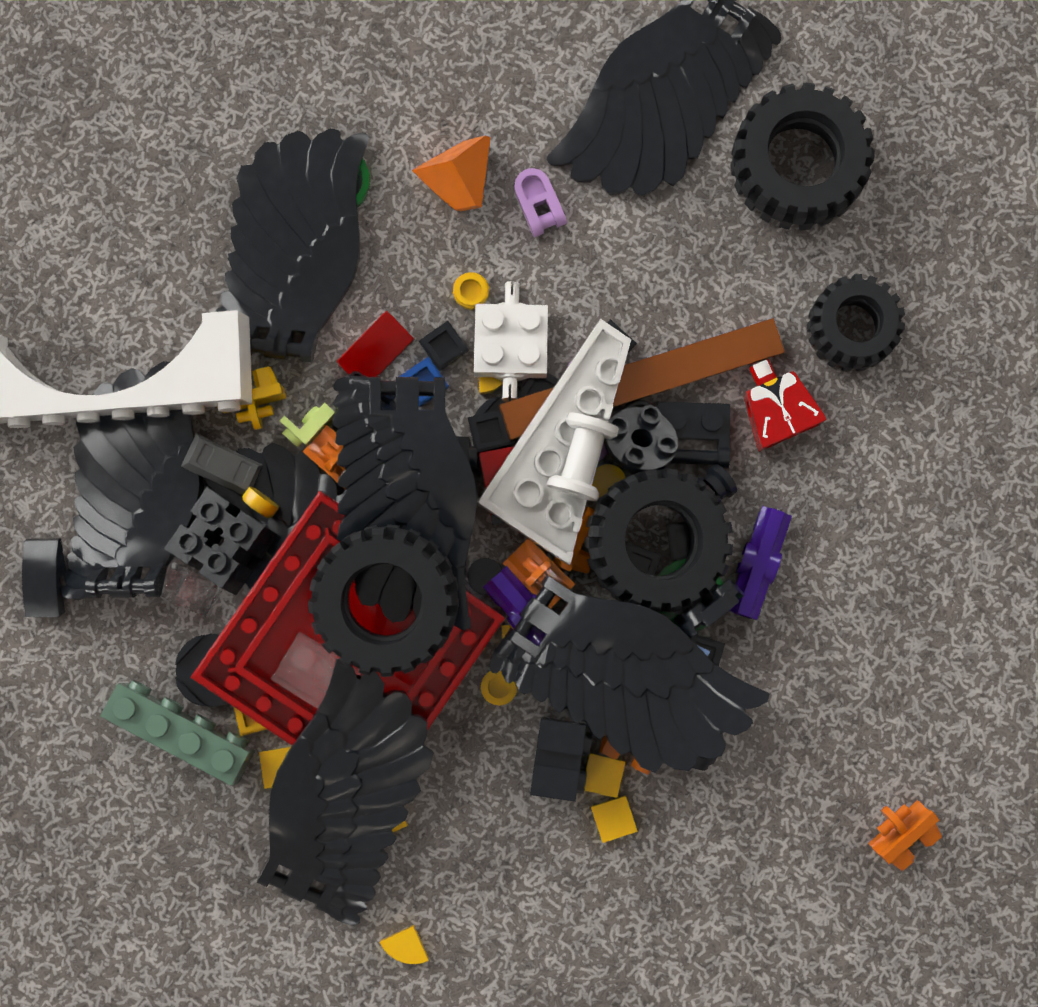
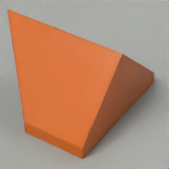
[412,135,491,211]

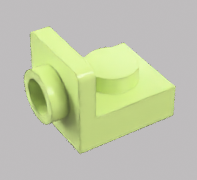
[280,403,336,447]

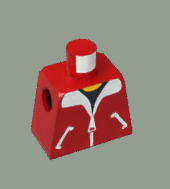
[743,359,827,452]

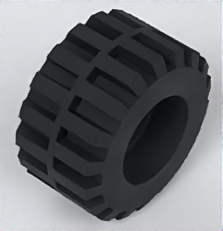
[807,274,905,372]

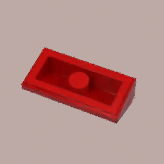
[337,311,415,377]

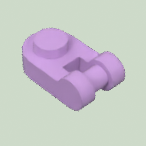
[514,168,567,238]

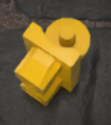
[217,366,287,430]

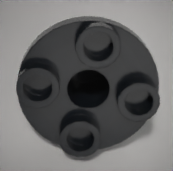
[604,405,679,474]

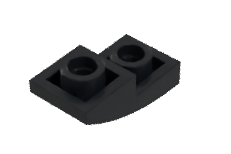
[22,538,66,617]

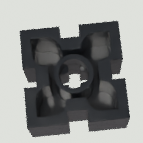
[164,487,278,595]
[530,717,592,802]

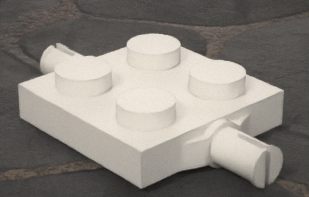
[474,281,548,402]

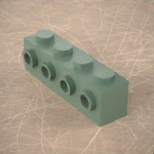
[100,680,256,786]

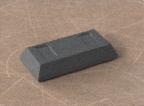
[181,433,263,495]

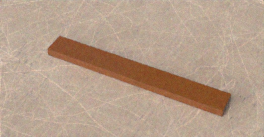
[499,318,785,441]

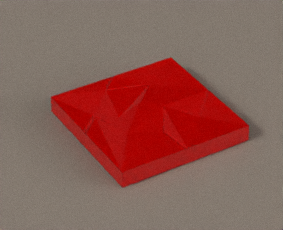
[190,490,505,745]

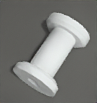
[547,413,619,501]

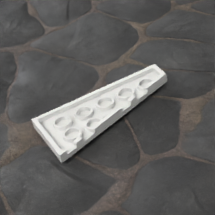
[477,319,631,565]

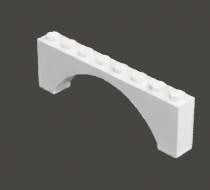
[0,310,252,428]

